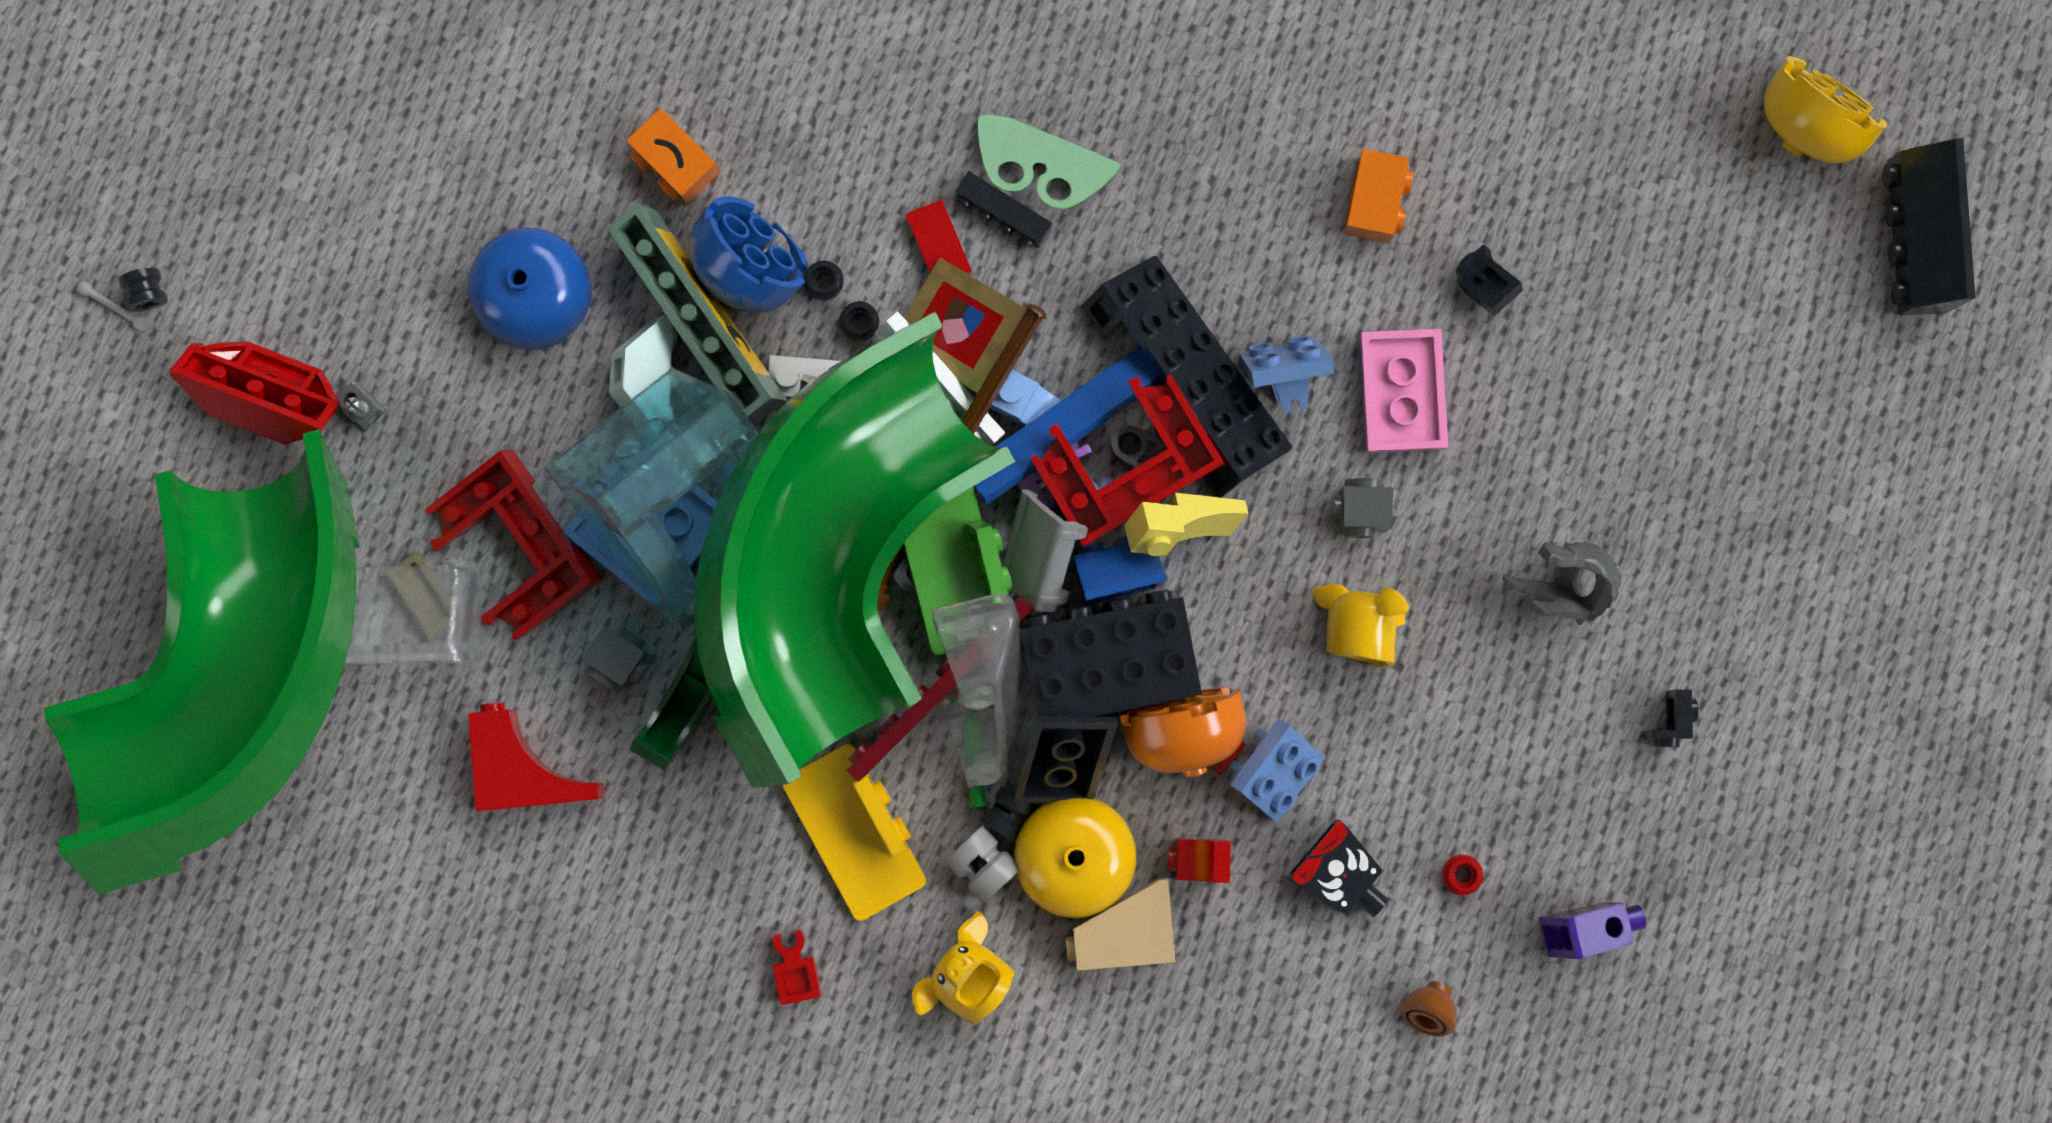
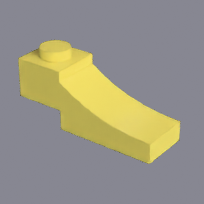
[1124,492,1249,556]

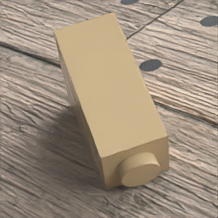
[1066,878,1176,971]

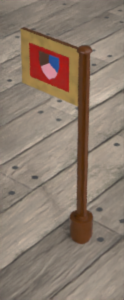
[877,258,1046,615]

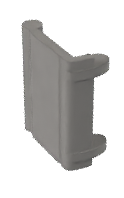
[1001,489,1088,612]

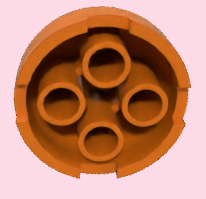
[1119,687,1246,777]

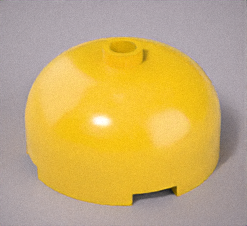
[1764,56,1887,164]
[1014,798,1137,918]

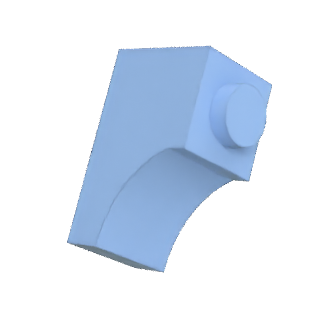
[989,370,1062,427]

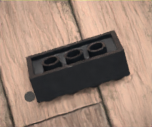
[1882,138,1976,315]

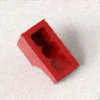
[1167,838,1231,883]

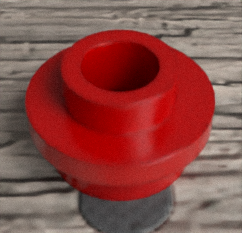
[1442,854,1483,896]

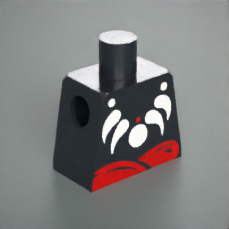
[1286,819,1389,917]

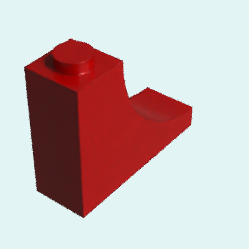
[468,703,605,811]

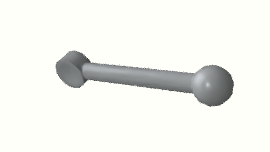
[76,281,150,332]

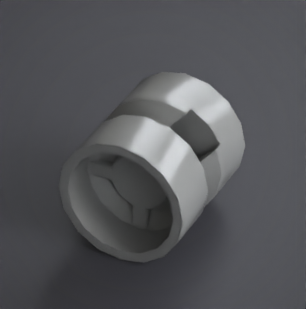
[945,826,1019,903]

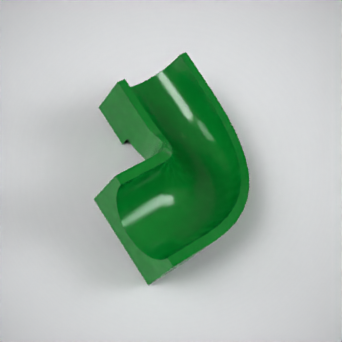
[694,312,1015,788]

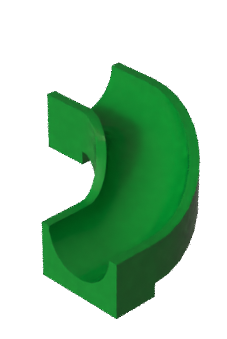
[44,429,360,894]

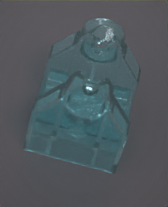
[544,368,759,633]

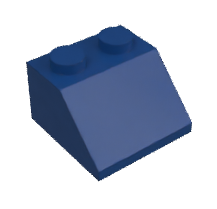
[1073,536,1167,606]

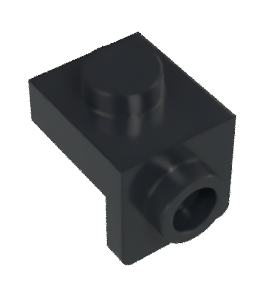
[1456,244,1523,316]
[1643,689,1698,747]

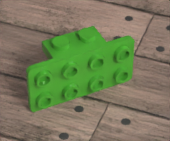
[903,487,1012,655]

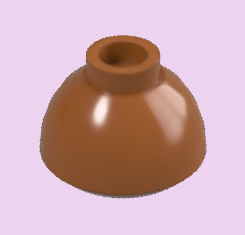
[1400,981,1457,1037]

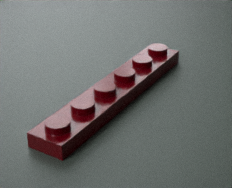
[847,597,1034,782]

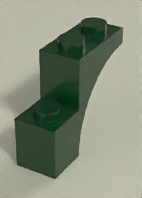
[630,637,713,771]

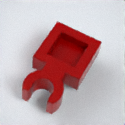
[773,929,822,1006]

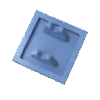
[1239,336,1334,413]
[1229,718,1325,823]

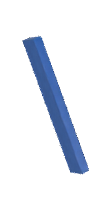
[973,346,1164,505]

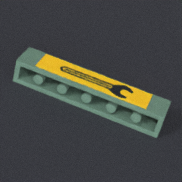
[607,203,788,425]

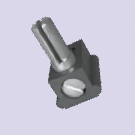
[337,383,386,433]

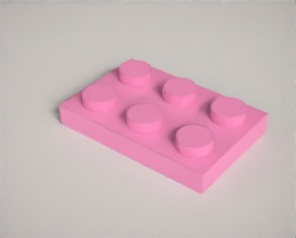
[1359,329,1448,453]

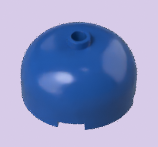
[688,196,808,313]
[468,227,592,350]

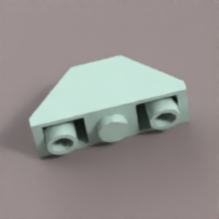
[609,314,677,438]

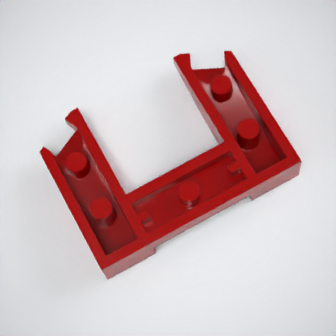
[1031,375,1224,548]
[425,450,603,640]

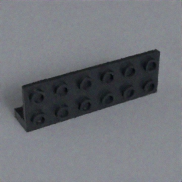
[1081,256,1292,498]

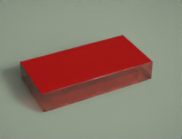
[905,199,972,275]

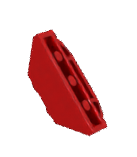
[170,342,340,445]

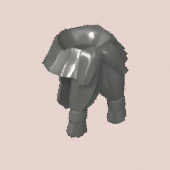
[1502,541,1621,625]

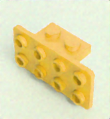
[783,744,926,921]

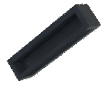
[955,171,1053,248]

